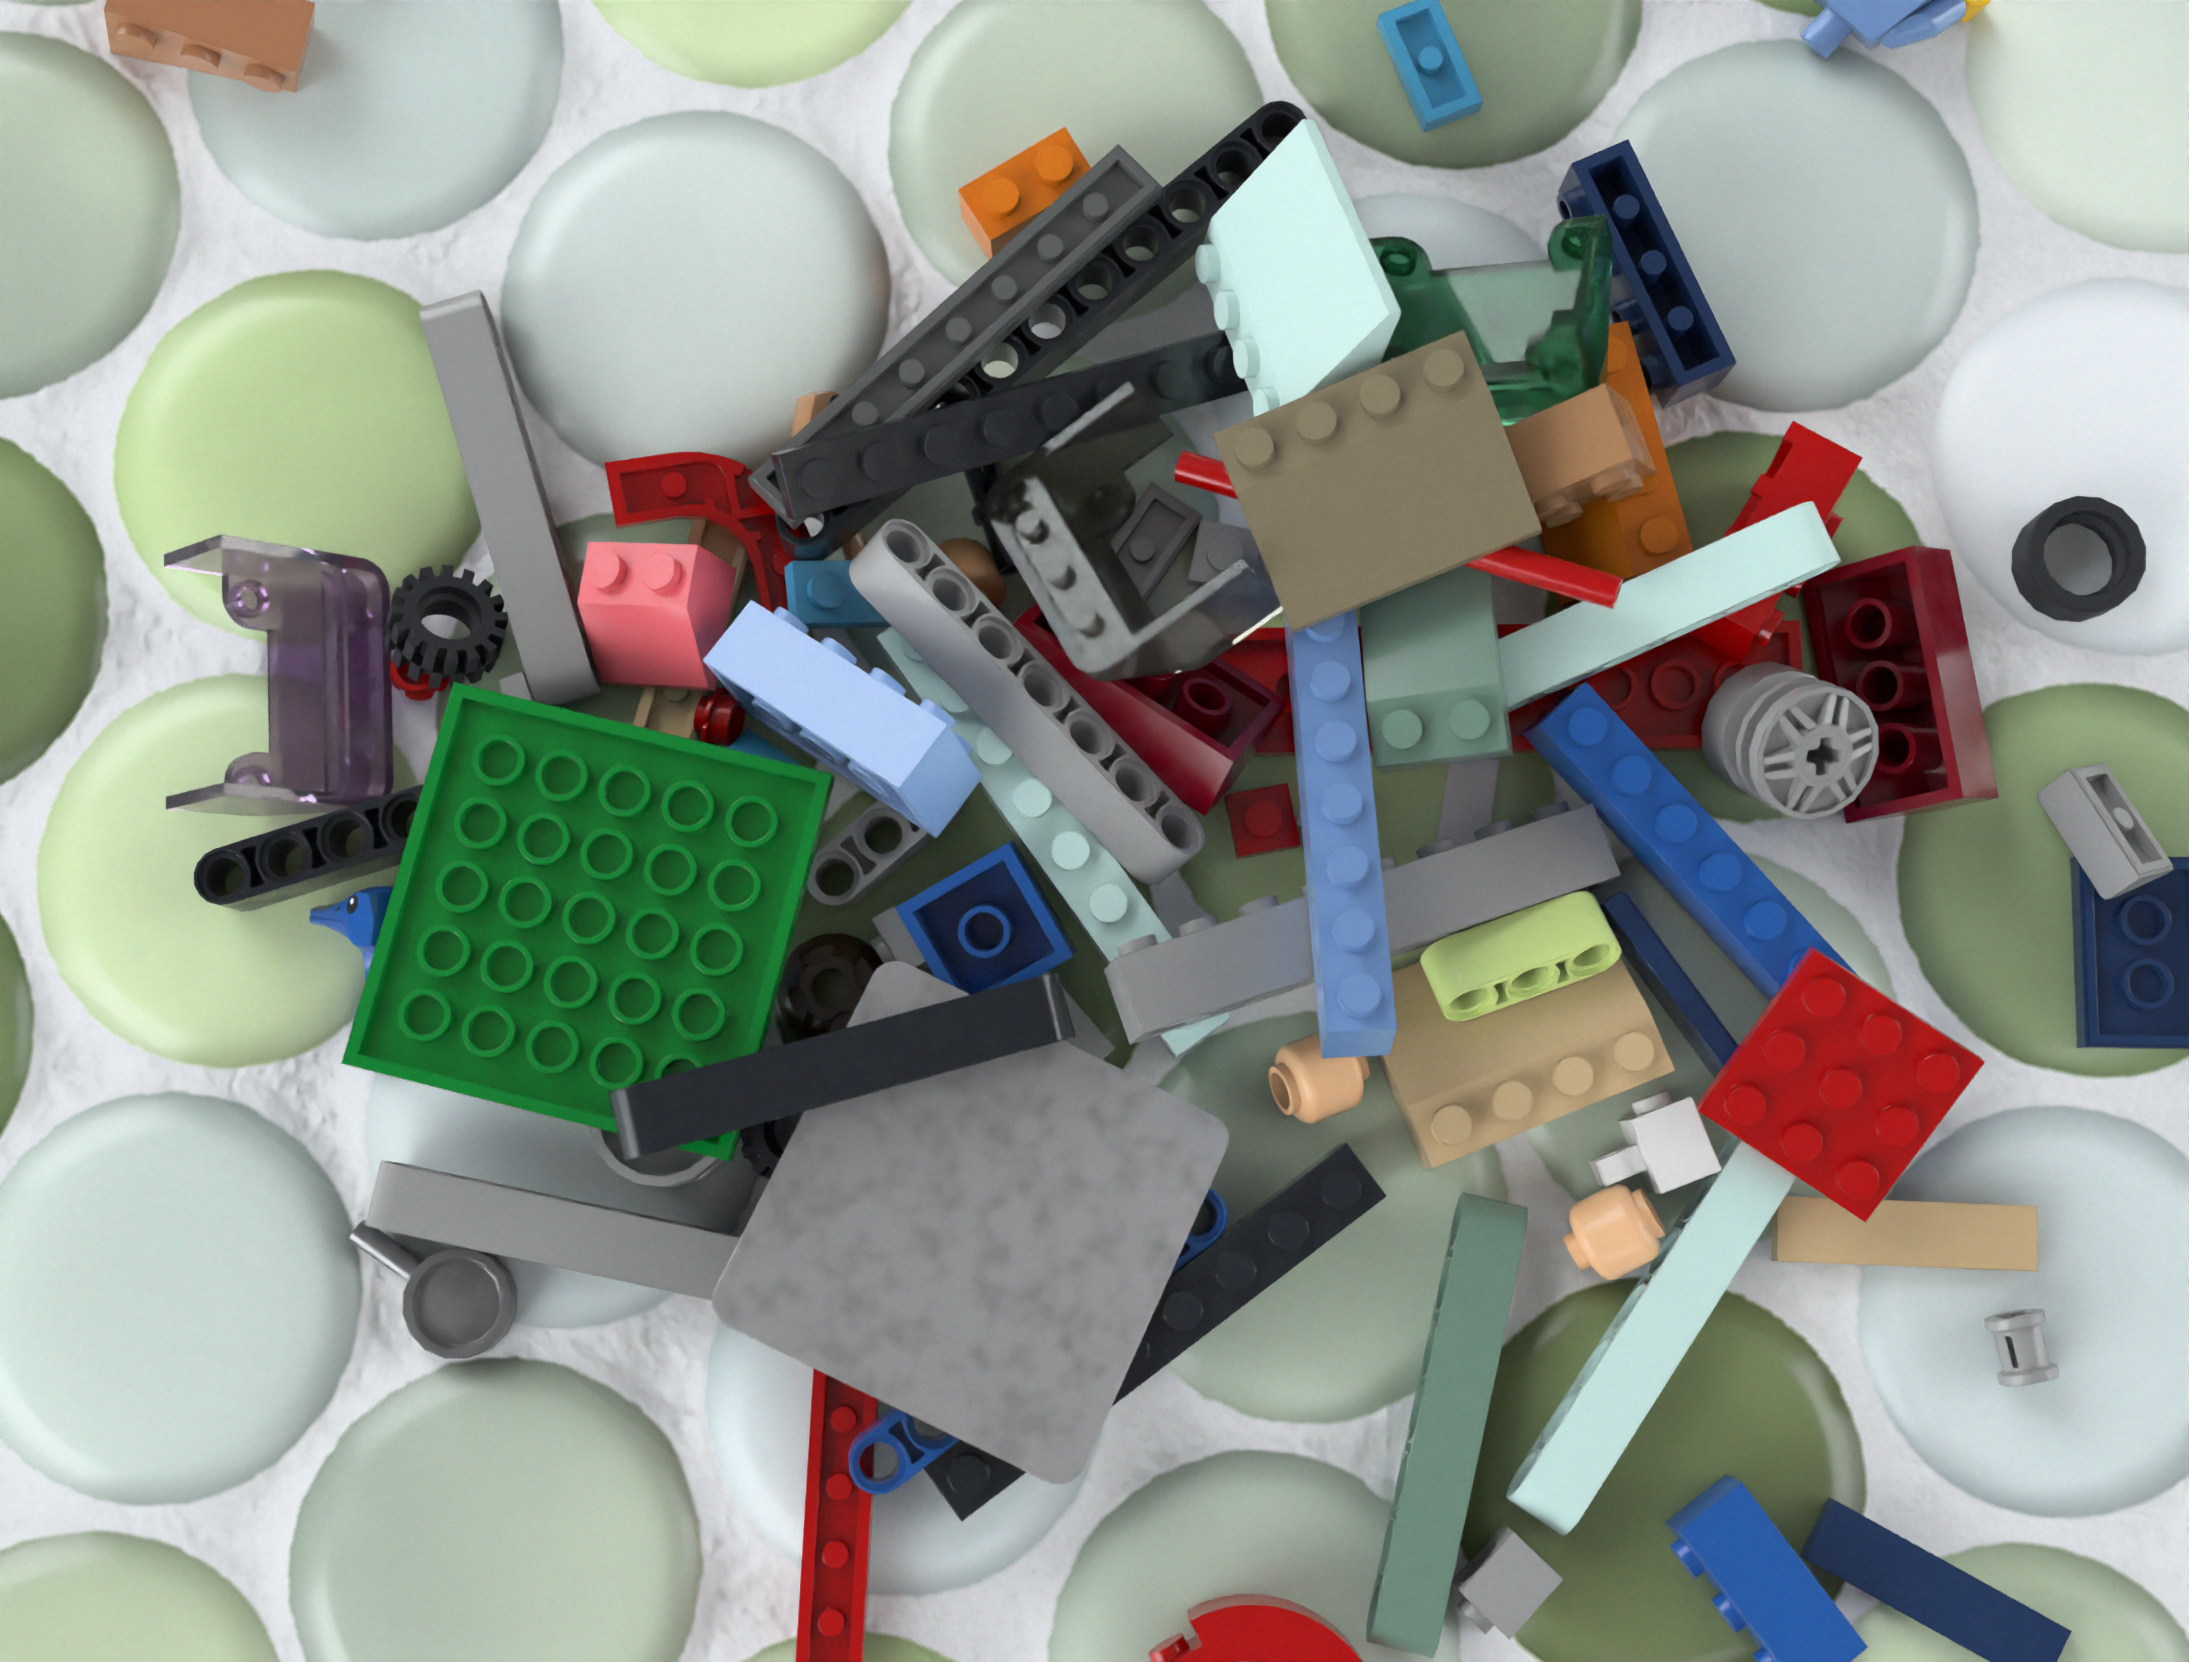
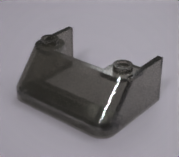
[985,382,1283,682]

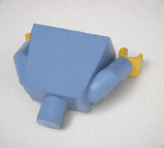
[1799,0,1991,60]

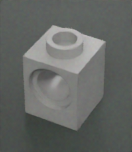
[1452,1523,1564,1640]

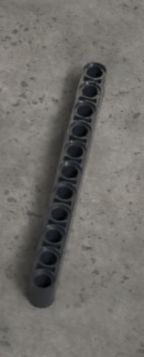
[775,101,1307,561]

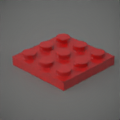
[1696,945,1985,1222]

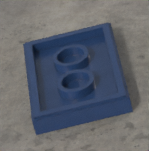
[2070,857,2189,1050]

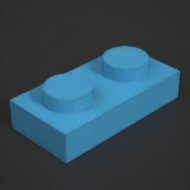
[1376,0,1483,133]
[784,560,891,629]

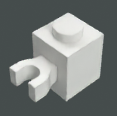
[1588,1090,1722,1194]

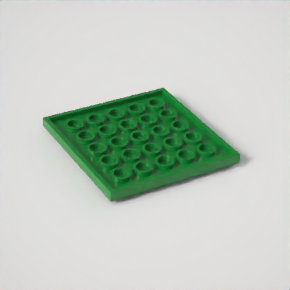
[341,682,835,1162]

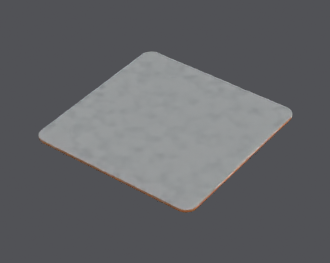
[712,961,1229,1485]

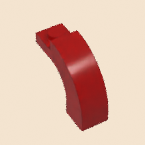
[1148,1594,1363,1662]

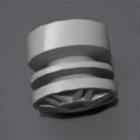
[1701,661,1879,820]

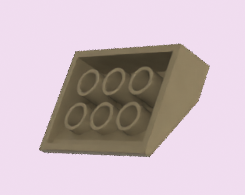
[1213,330,1542,634]

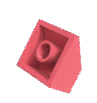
[577,542,737,691]

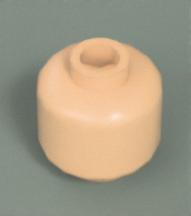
[1268,1032,1369,1124]
[1563,1183,1667,1280]

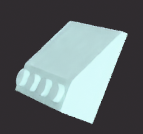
[1195,119,1402,417]

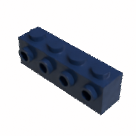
[1557,139,1737,409]

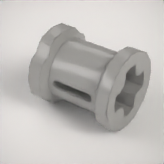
[1983,1308,2060,1387]

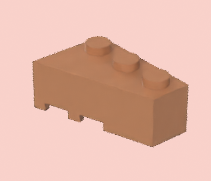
[104,0,316,93]

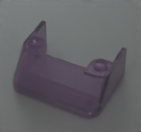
[164,534,394,816]

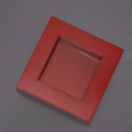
[1224,783,1300,860]

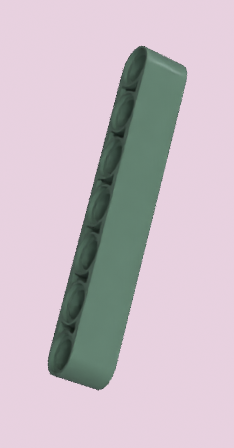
[1366,1192,1528,1657]

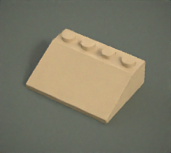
[1377,957,1675,1169]

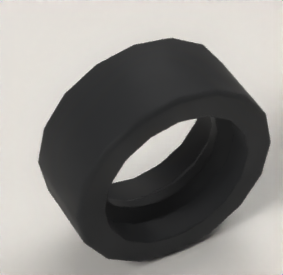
[2011,496,2146,622]

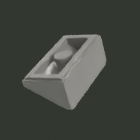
[2037,763,2174,900]

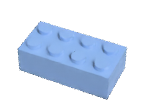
[703,600,983,838]

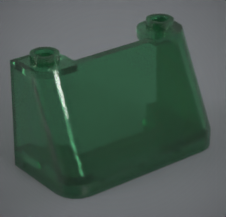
[1369,214,1613,426]

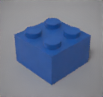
[895,840,1077,995]

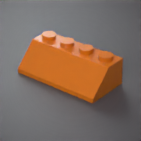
[1494,320,1694,607]

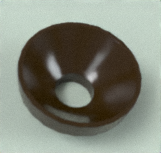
[777,933,884,1040]

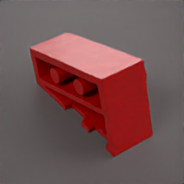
[1689,421,1863,662]

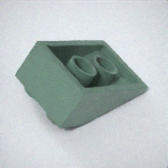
[1360,566,1513,773]

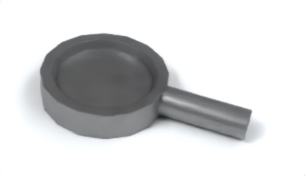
[349,1219,518,1359]

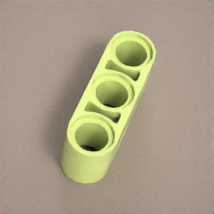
[1420,891,1622,1021]

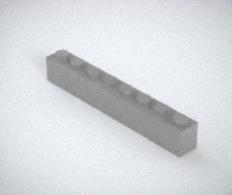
[1104,801,1621,1045]

